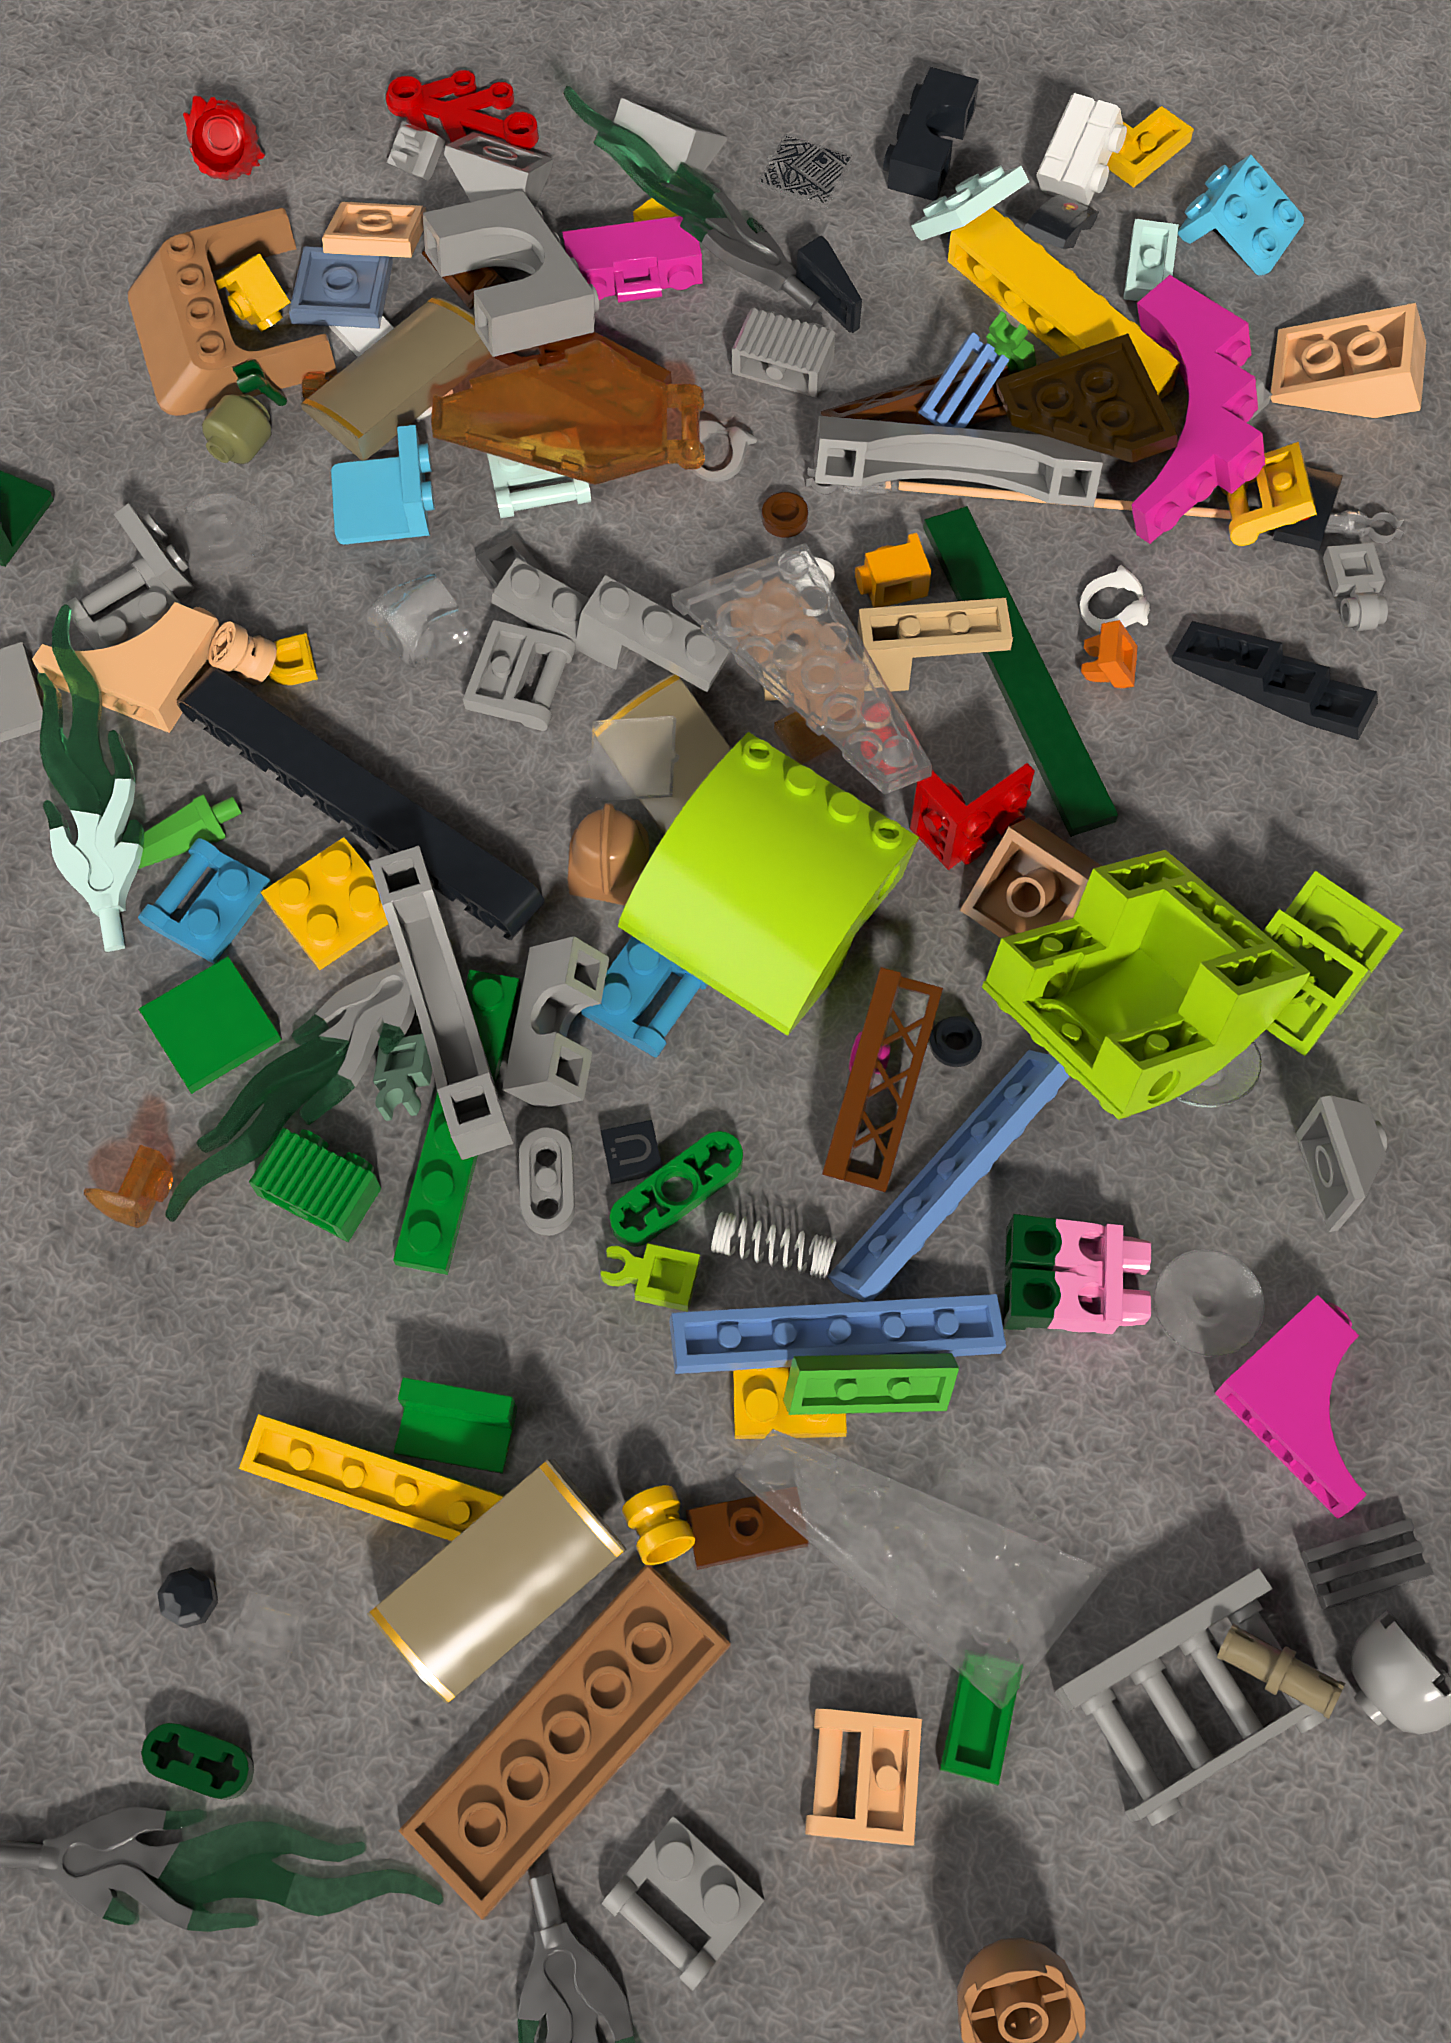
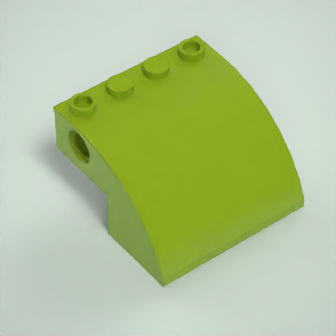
[618,732,919,1036]
[982,850,1310,1120]

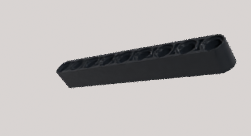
[177,667,544,940]

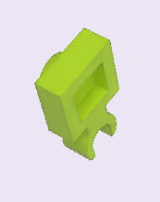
[600,1243,701,1312]

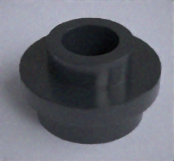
[930,1016,982,1067]

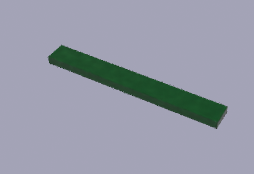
[923,506,1118,837]

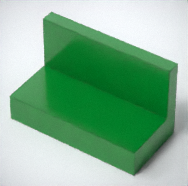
[394,1377,518,1474]

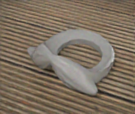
[686,420,757,482]

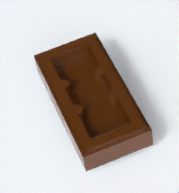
[685,1487,809,1570]

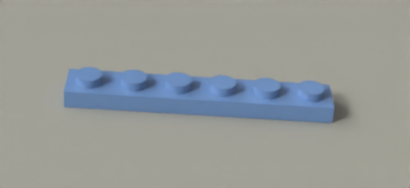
[827,1050,1070,1302]
[669,1294,1006,1374]

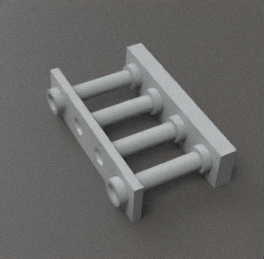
[1054,1568,1341,1826]

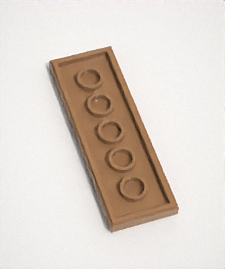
[398,1565,731,1920]

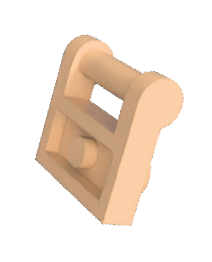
[805,1709,922,1846]

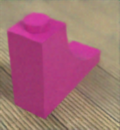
[1215,1295,1367,1519]

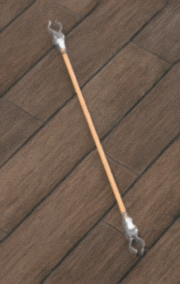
[806,467,1404,543]

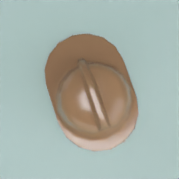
[568,803,649,905]

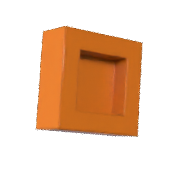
[1081,620,1138,688]

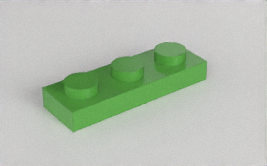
[783,1353,959,1415]

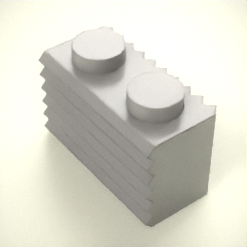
[732,307,835,398]

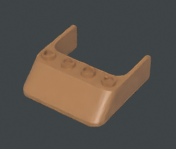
[128,208,337,416]

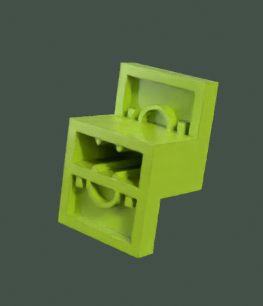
[1263,871,1404,1056]

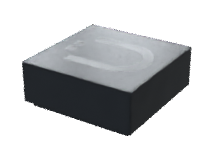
[600,1120,662,1185]

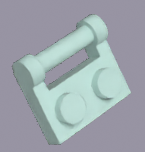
[486,430,591,519]

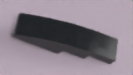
[1172,621,1378,740]

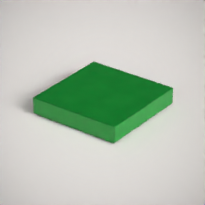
[138,956,282,1094]

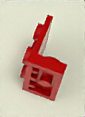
[910,763,1035,870]

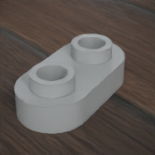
[519,1128,575,1236]

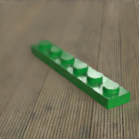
[393,970,521,1275]

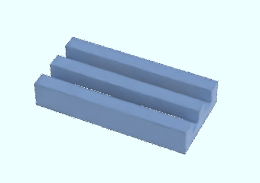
[918,332,1009,428]

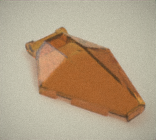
[431,339,705,485]

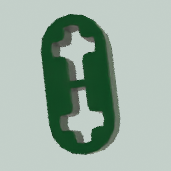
[141,1723,254,1800]

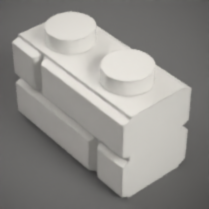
[1036,93,1127,206]

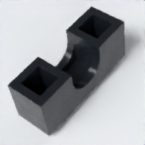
[883,67,979,201]

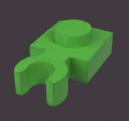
[986,311,1037,375]

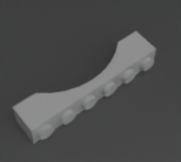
[814,416,1103,507]
[369,846,513,1160]

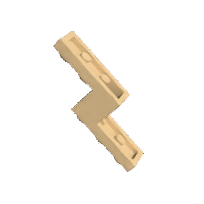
[761,598,1013,701]

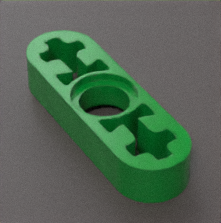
[610,1131,743,1247]

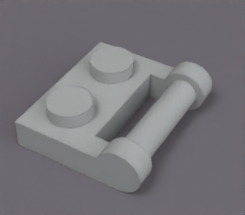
[63,557,180,650]
[463,620,576,731]
[601,1816,765,1991]

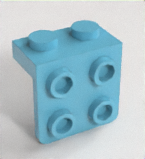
[1178,154,1304,275]
[331,425,435,544]

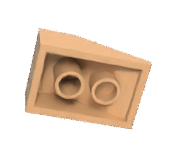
[1271,303,1426,418]

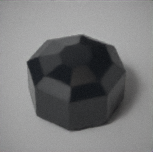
[157,1567,218,1628]

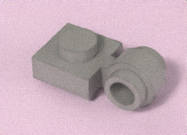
[1323,543,1388,631]

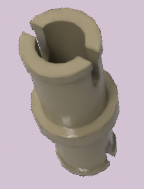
[1217,1623,1346,1719]

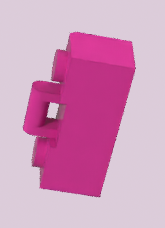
[562,214,703,303]

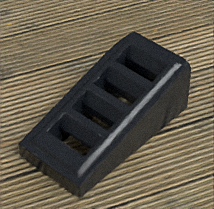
[796,236,862,333]

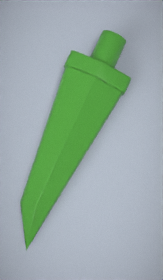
[129,794,242,869]

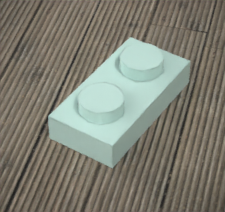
[1123,219,1179,301]

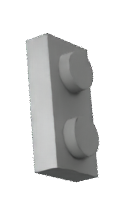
[114,503,194,599]

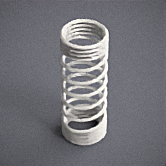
[711,1211,836,1280]

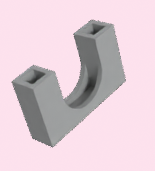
[423,191,599,357]

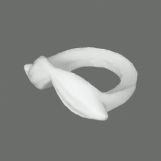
[1079,565,1150,632]

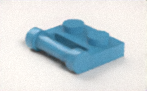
[138,838,272,964]
[581,936,708,1058]

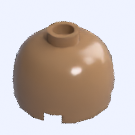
[957,1937,1086,2043]

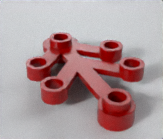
[386,70,539,150]

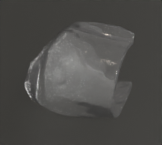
[366,573,472,669]

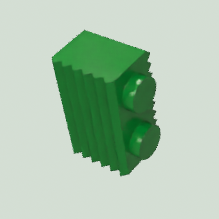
[249,1128,381,1242]

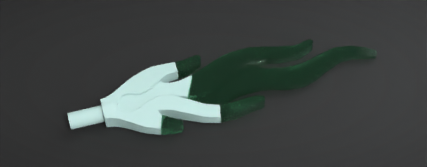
[37,604,144,952]

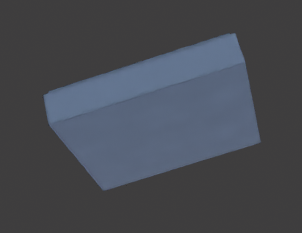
[289,246,393,329]

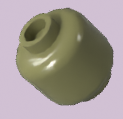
[202,394,272,464]

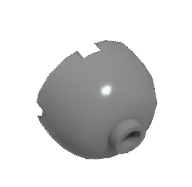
[1351,1610,1451,1735]

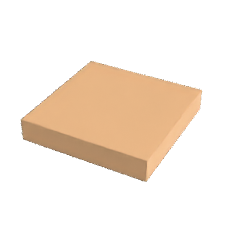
[322,202,426,258]

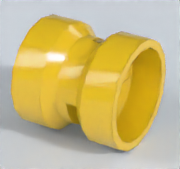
[622,1485,696,1565]

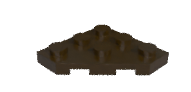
[996,333,1177,463]

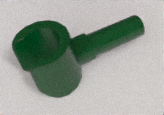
[233,360,287,406]

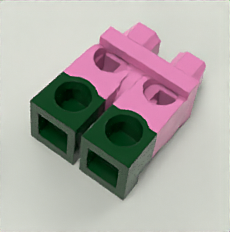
[1003,1214,1151,1334]

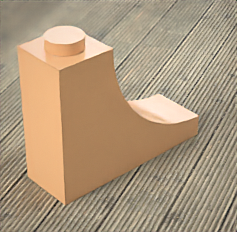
[32,602,220,733]

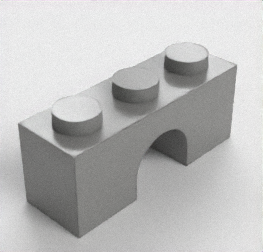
[502,936,609,1108]

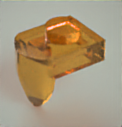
[84,1145,173,1228]

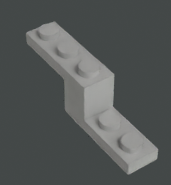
[491,558,733,692]

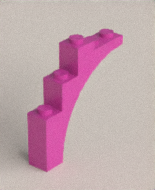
[1131,275,1265,544]

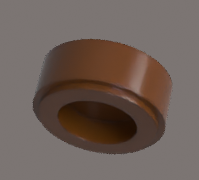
[762,492,808,538]

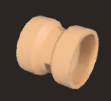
[208,621,277,685]

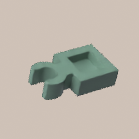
[373,1033,432,1121]

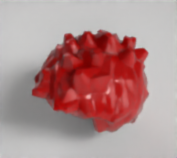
[183,96,265,181]

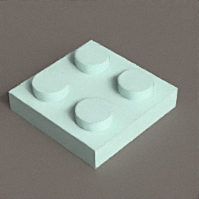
[911,165,1029,241]

